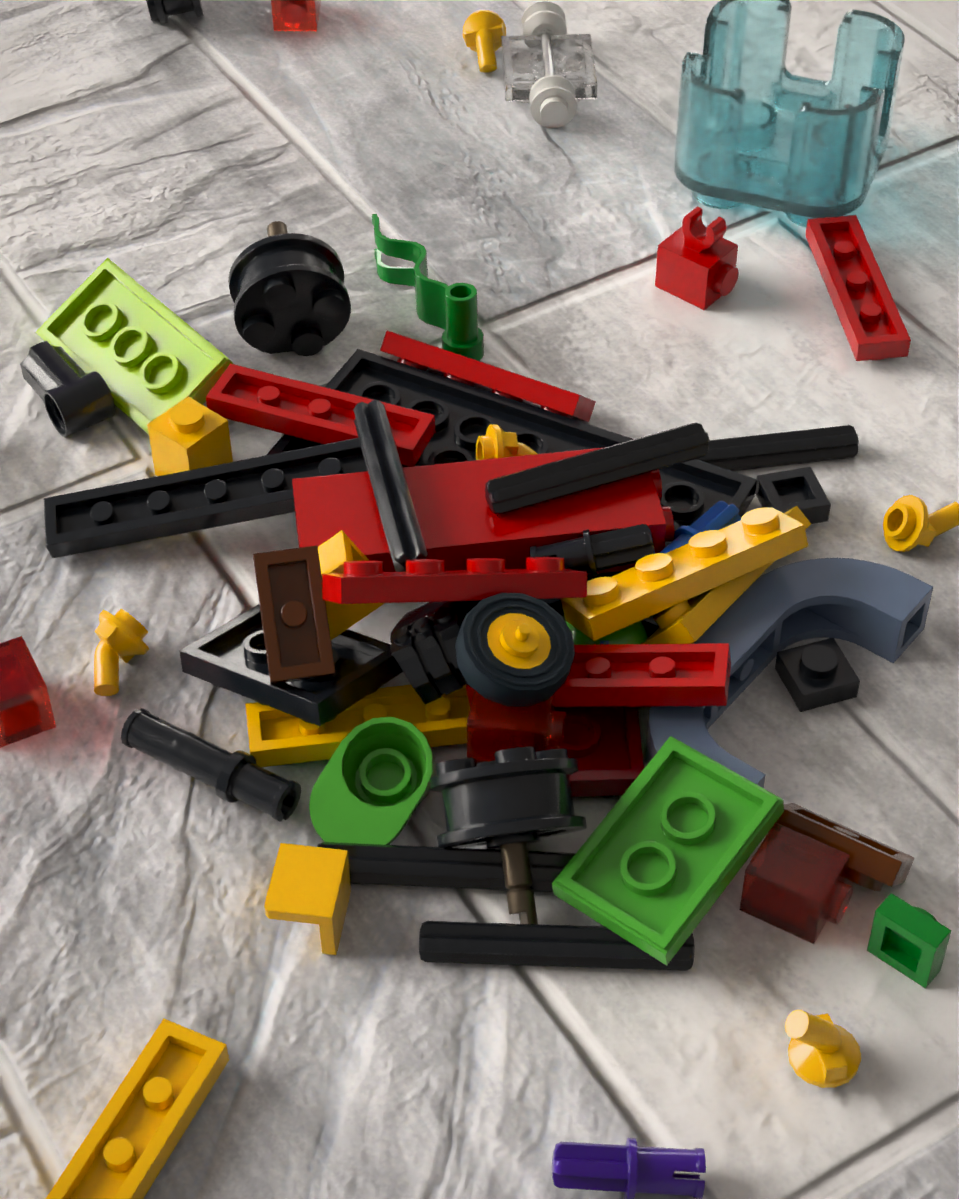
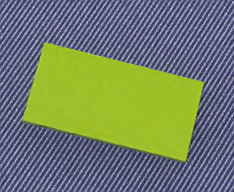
[35,258,233,435]

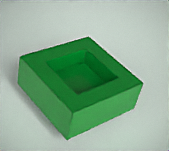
[867,893,951,989]

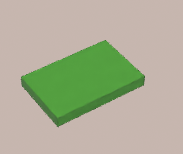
[552,736,784,966]

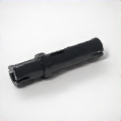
[121,708,301,822]

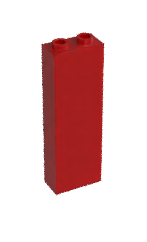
[292,447,674,575]

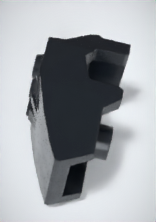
[390,601,471,705]

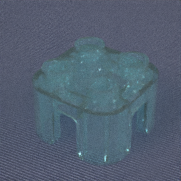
[674,0,905,228]

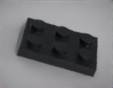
[179,604,403,726]

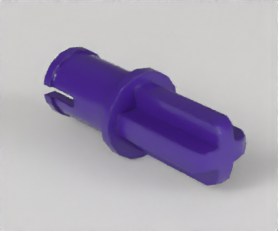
[552,1138,706,1199]

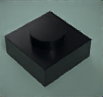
[755,467,831,524]
[775,638,860,712]

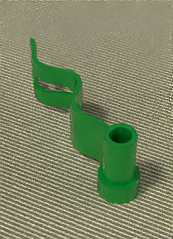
[372,214,484,361]

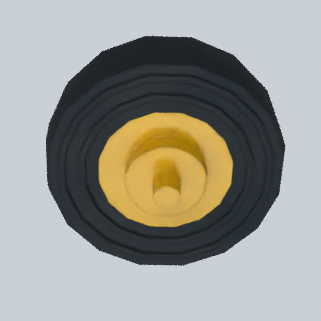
[455,593,575,707]

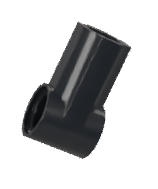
[20,341,116,437]

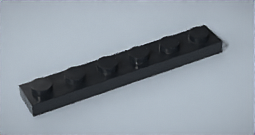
[44,438,368,558]

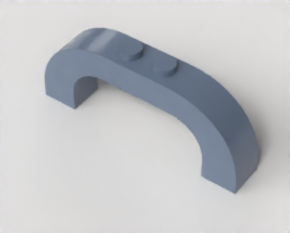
[646,558,933,788]

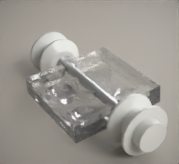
[501,0,597,128]

